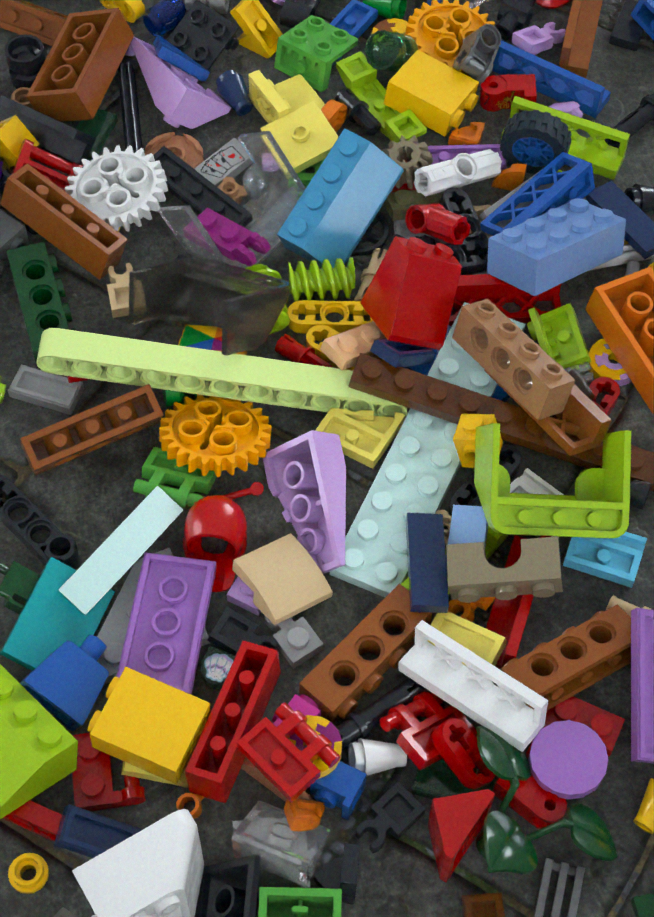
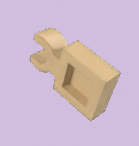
[107,263,145,318]

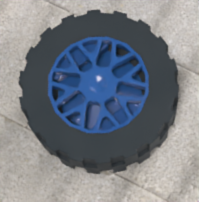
[500,110,572,174]

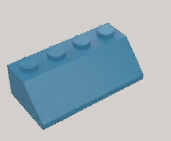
[277,128,404,268]

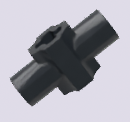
[495,0,537,40]

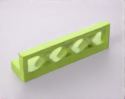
[501,96,630,180]

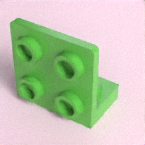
[274,15,358,93]

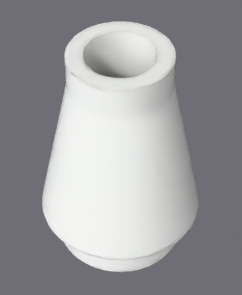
[348,738,407,776]

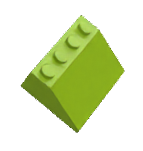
[0,664,78,819]

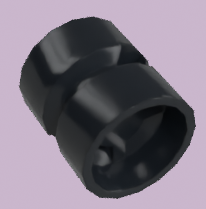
[5,35,46,89]

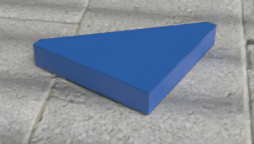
[153,34,210,82]

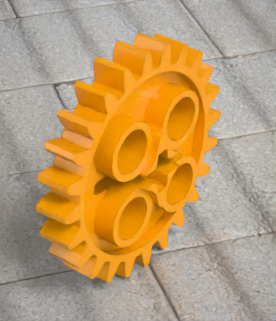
[404,0,495,77]
[159,394,271,477]

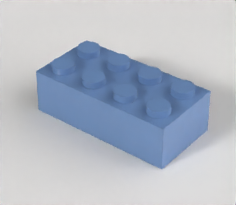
[487,198,626,296]

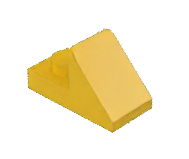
[230,0,283,59]

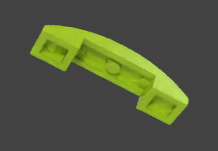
[336,51,427,143]

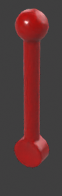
[222,482,264,500]

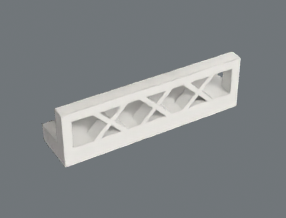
[398,620,548,752]

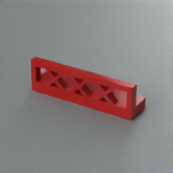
[448,274,562,326]
[486,535,551,670]

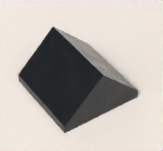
[195,854,262,917]

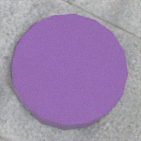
[528,720,609,800]

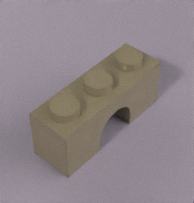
[446,537,563,603]

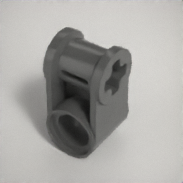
[453,24,502,84]

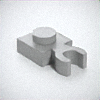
[264,615,324,669]

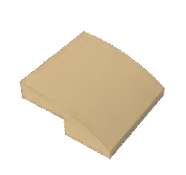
[232,533,333,625]

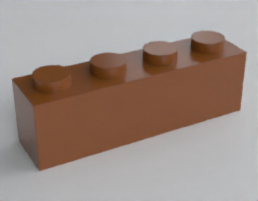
[0,163,128,280]

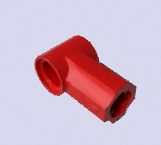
[405,203,471,245]

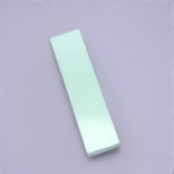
[58,486,183,615]

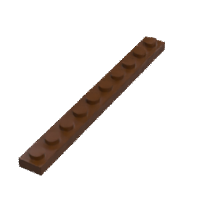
[349,353,654,491]

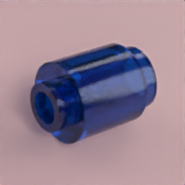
[143,0,186,36]

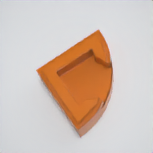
[448,122,485,145]
[492,164,527,191]
[283,798,325,831]

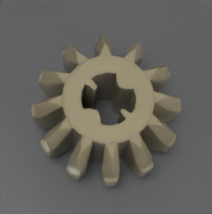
[382,135,433,189]

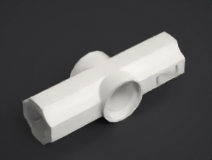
[414,149,502,197]

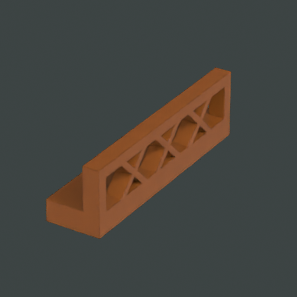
[0,0,68,46]
[559,0,603,78]
[484,370,612,456]

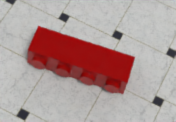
[185,640,281,804]

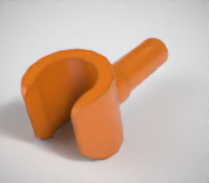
[176,793,205,819]

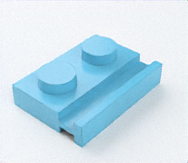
[563,532,647,588]

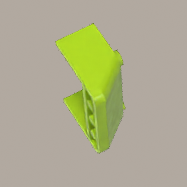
[474,423,631,538]

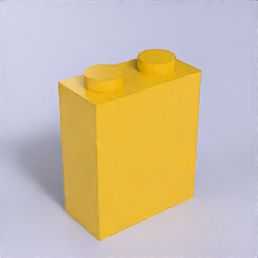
[383,50,479,137]
[88,667,210,784]

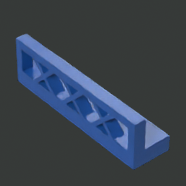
[492,40,611,118]
[480,152,595,236]

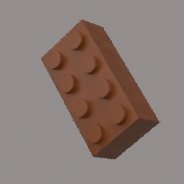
[26,8,134,122]

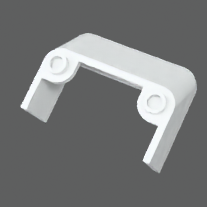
[72,809,204,917]

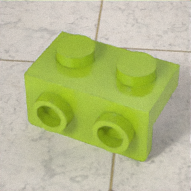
[527,303,592,372]

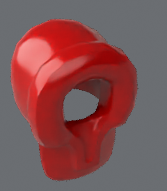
[183,495,247,592]

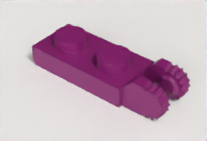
[186,208,271,267]

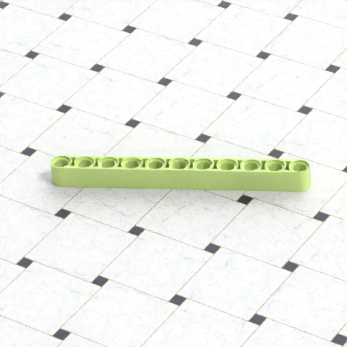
[36,328,408,417]

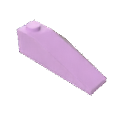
[131,37,232,129]
[263,430,346,574]

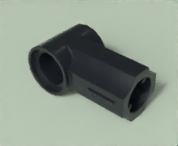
[280,0,321,28]

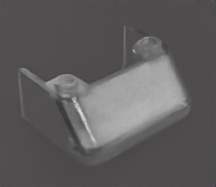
[158,131,306,280]

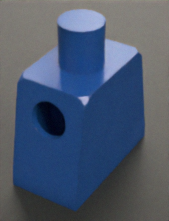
[19,634,109,731]

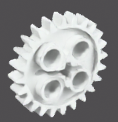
[65,145,168,232]

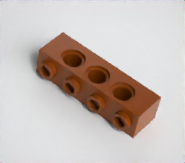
[20,384,163,476]
[299,583,432,725]
[501,604,631,710]

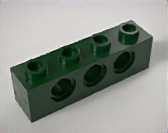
[6,242,76,370]

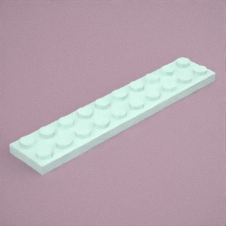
[330,302,525,597]

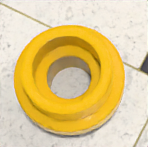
[8,853,49,894]

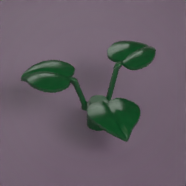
[475,726,618,874]

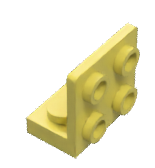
[248,70,325,124]

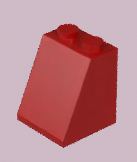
[360,236,462,350]

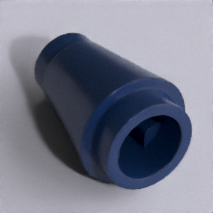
[216,70,253,116]

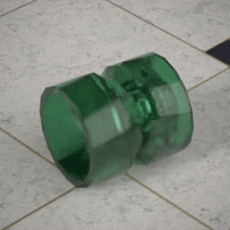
[365,30,418,72]

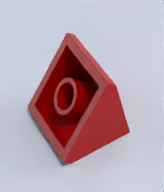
[428,789,495,883]

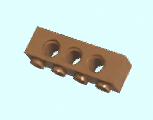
[452,299,576,420]

